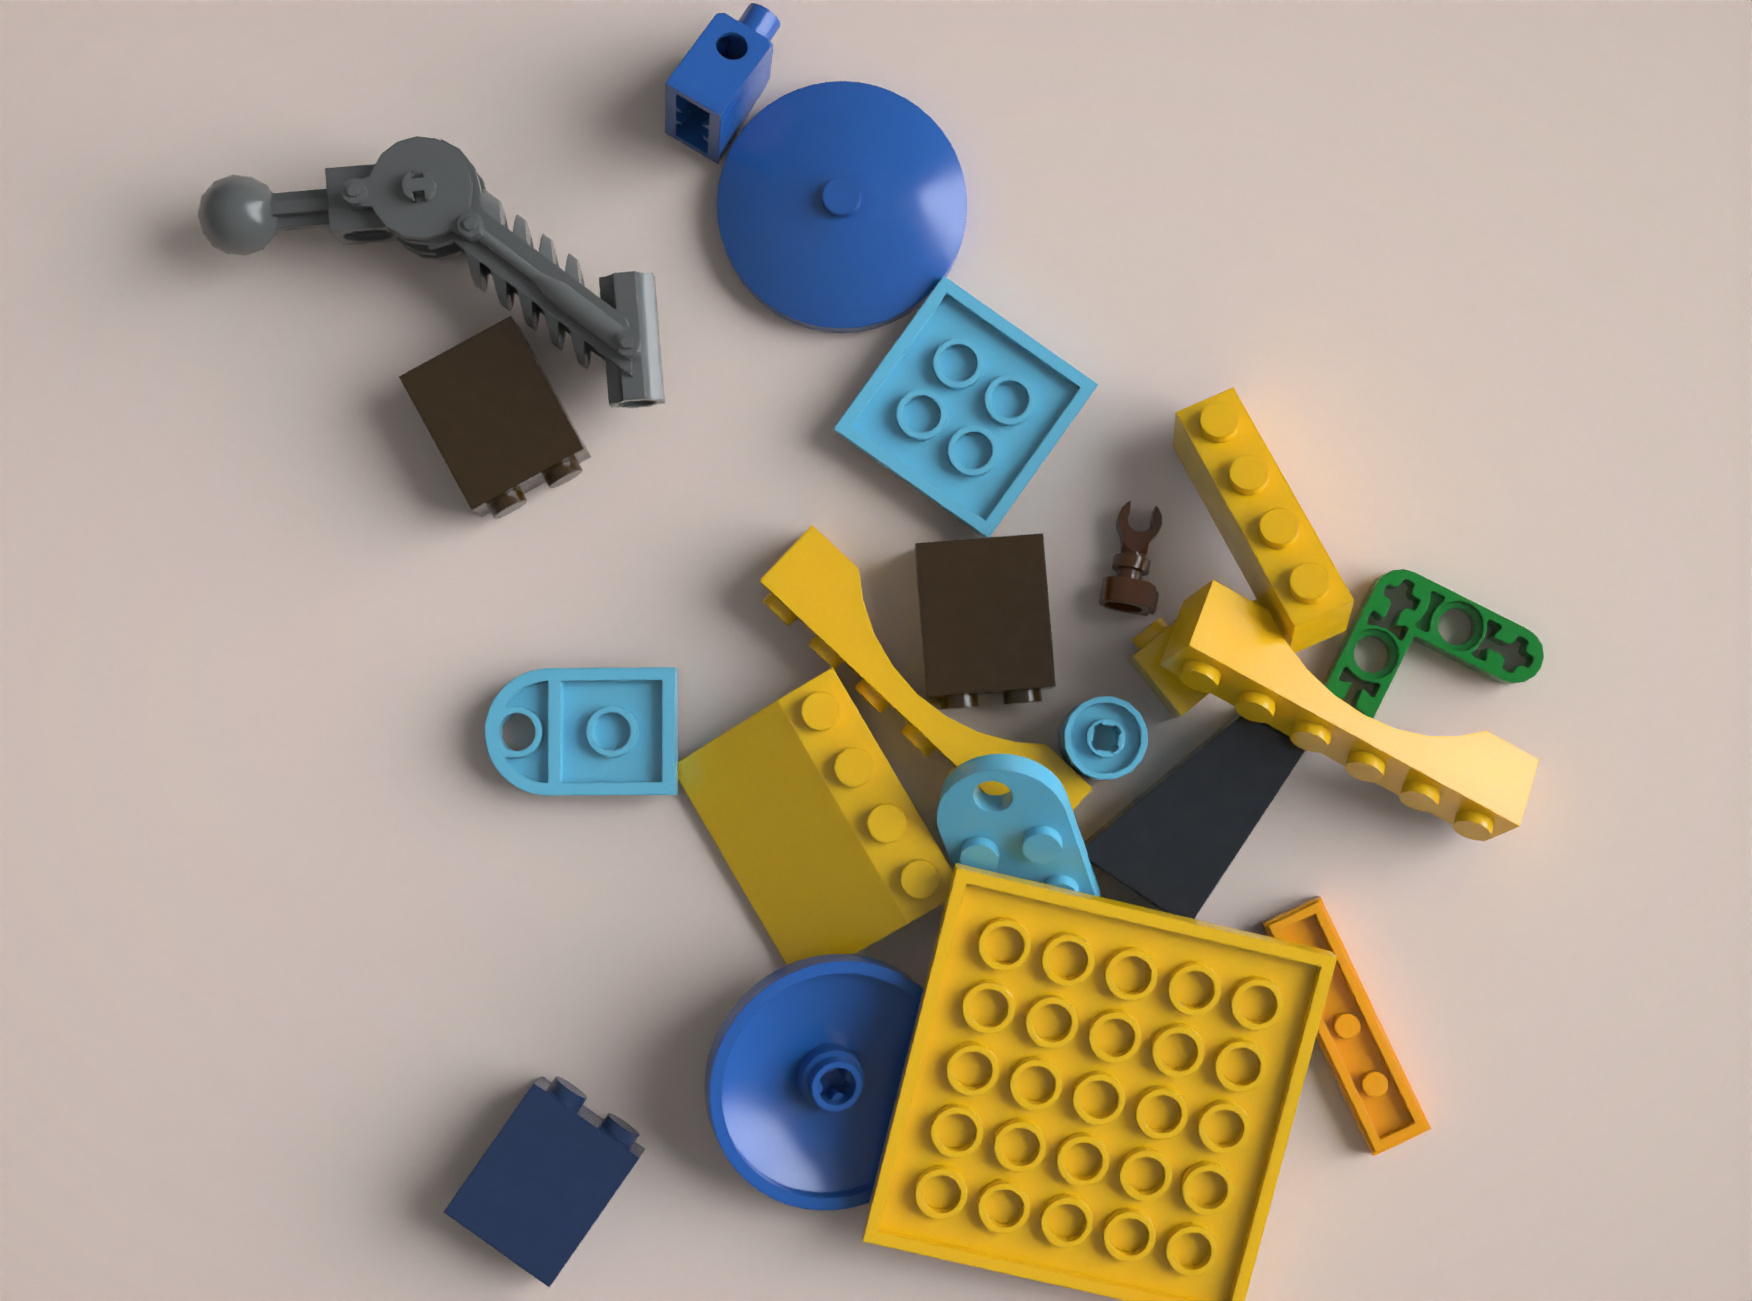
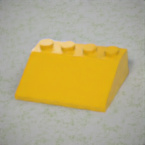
[678,667,953,965]

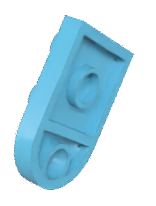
[485,667,678,796]
[937,754,1101,897]

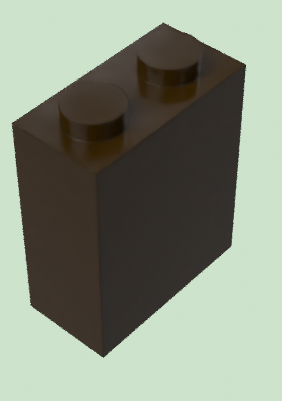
[399,316,591,519]
[915,533,1056,710]

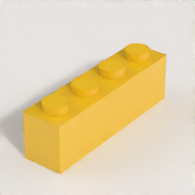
[1173,387,1354,653]

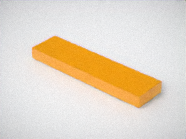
[1260,896,1431,1156]

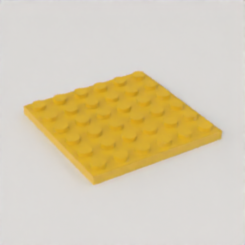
[862,863,1337,1301]

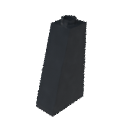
[1084,713,1305,919]

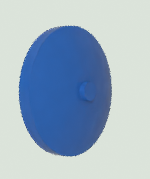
[717,81,967,333]
[704,954,923,1211]

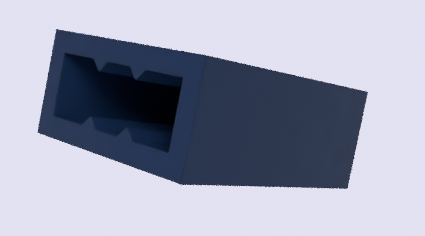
[444,1076,645,1287]

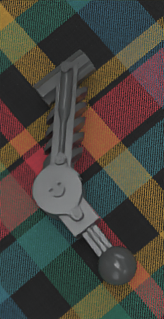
[198,136,665,409]

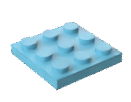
[834,276,1098,538]

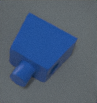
[665,3,780,164]

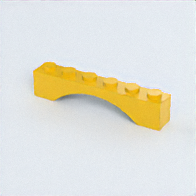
[759,525,1093,810]
[1159,580,1539,842]

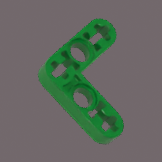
[1322,569,1544,718]

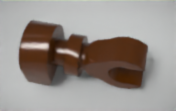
[1099,501,1162,616]

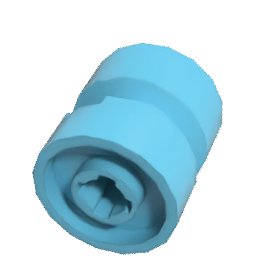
[1058,696,1148,780]

